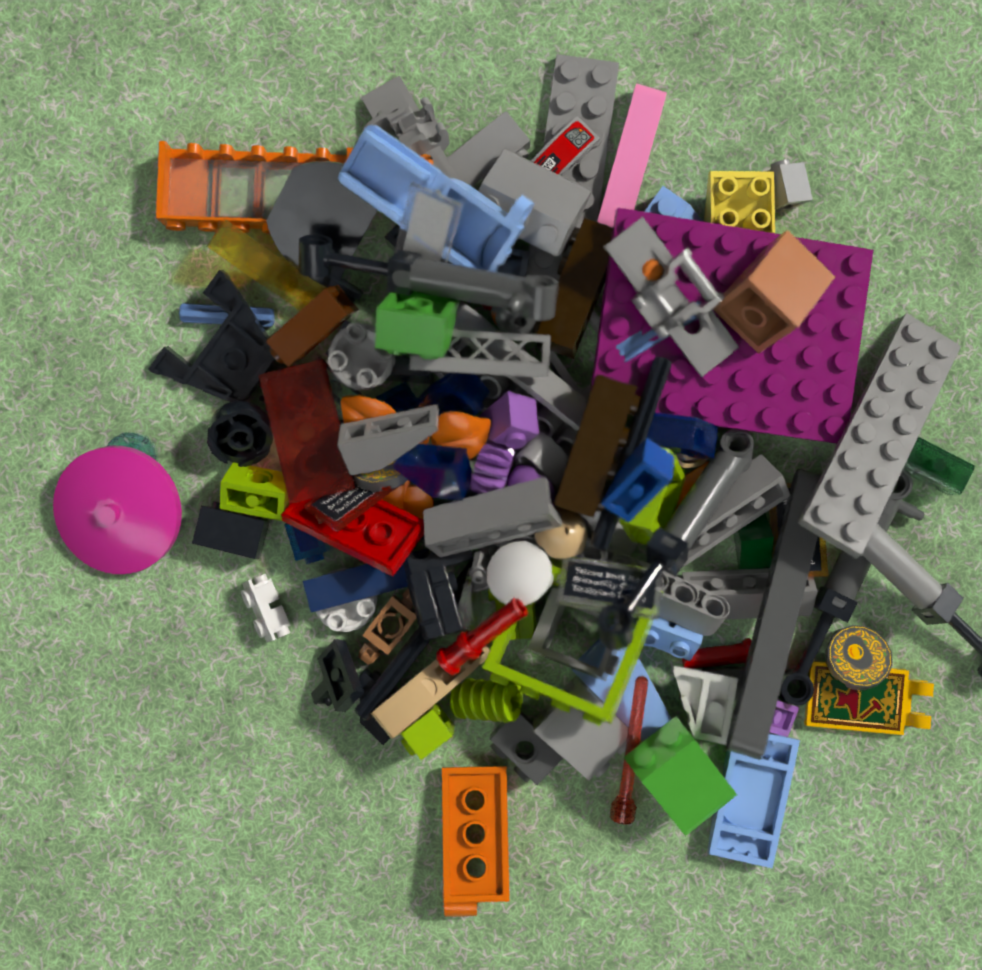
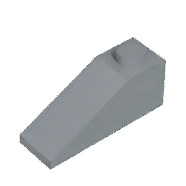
[338,405,439,475]

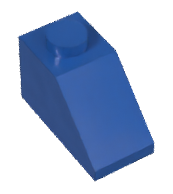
[601,438,674,523]

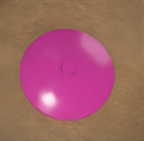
[53,445,182,574]

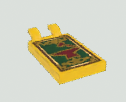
[804,661,934,735]

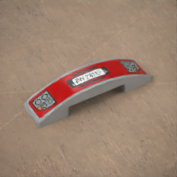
[531,116,600,177]

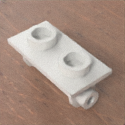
[241,574,291,642]

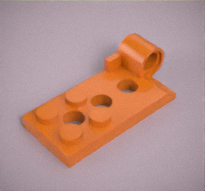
[442,766,510,917]

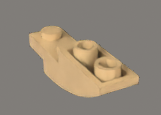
[371,629,490,739]

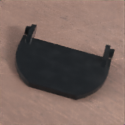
[266,161,377,302]

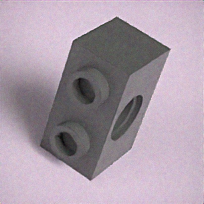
[490,711,563,785]

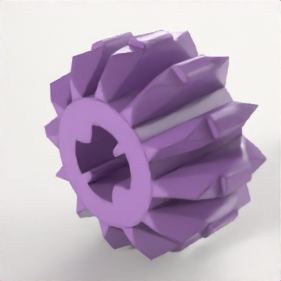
[470,441,515,494]

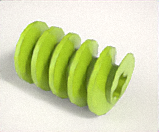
[450,678,523,723]

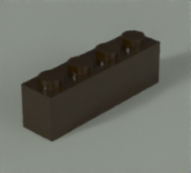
[533,218,613,359]
[553,374,640,518]

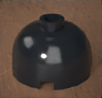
[207,401,273,467]

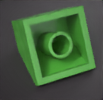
[375,292,459,360]

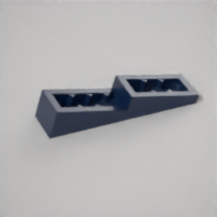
[303,549,426,613]

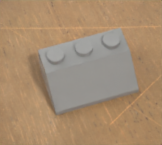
[479,149,592,257]

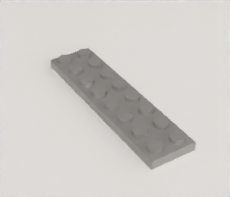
[526,54,619,281]
[798,313,961,558]

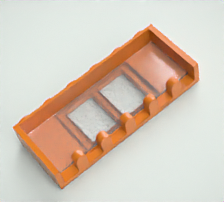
[156,141,353,234]

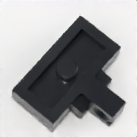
[311,639,364,712]

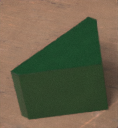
[733,513,774,570]

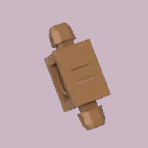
[358,589,416,665]

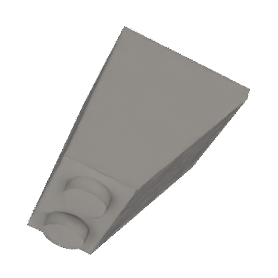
[532,675,634,781]

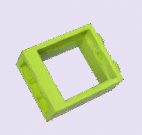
[619,447,686,545]

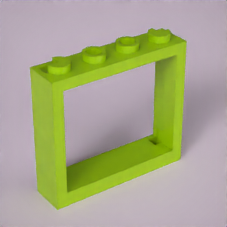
[483,565,657,727]

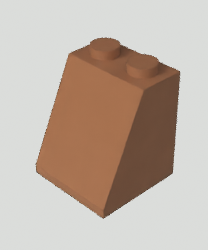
[713,230,835,354]

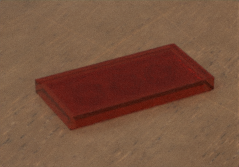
[259,359,355,504]

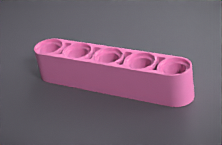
[597,83,667,227]

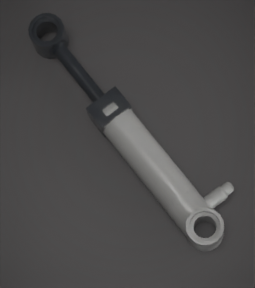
[862,523,982,677]

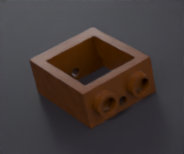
[266,284,359,367]

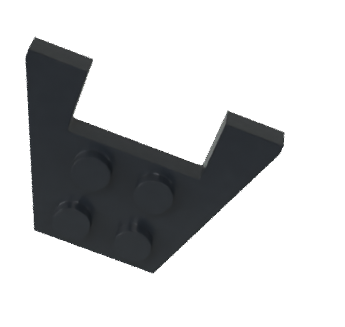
[148,270,277,402]

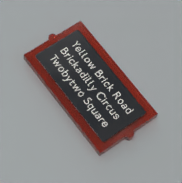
[303,473,412,532]

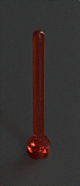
[609,676,648,825]

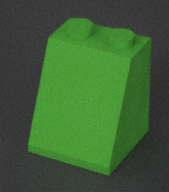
[623,716,737,836]

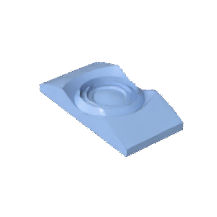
[708,733,800,869]

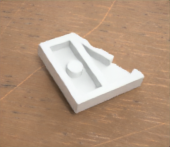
[673,666,738,745]

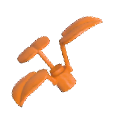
[341,396,491,520]

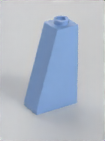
[571,624,671,742]

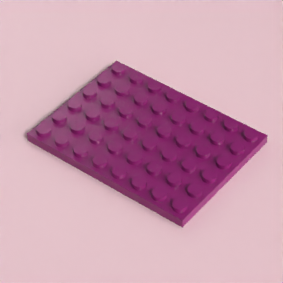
[590,208,874,444]

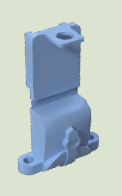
[338,125,534,303]

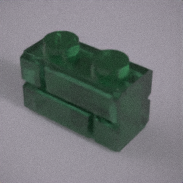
[903,437,975,495]

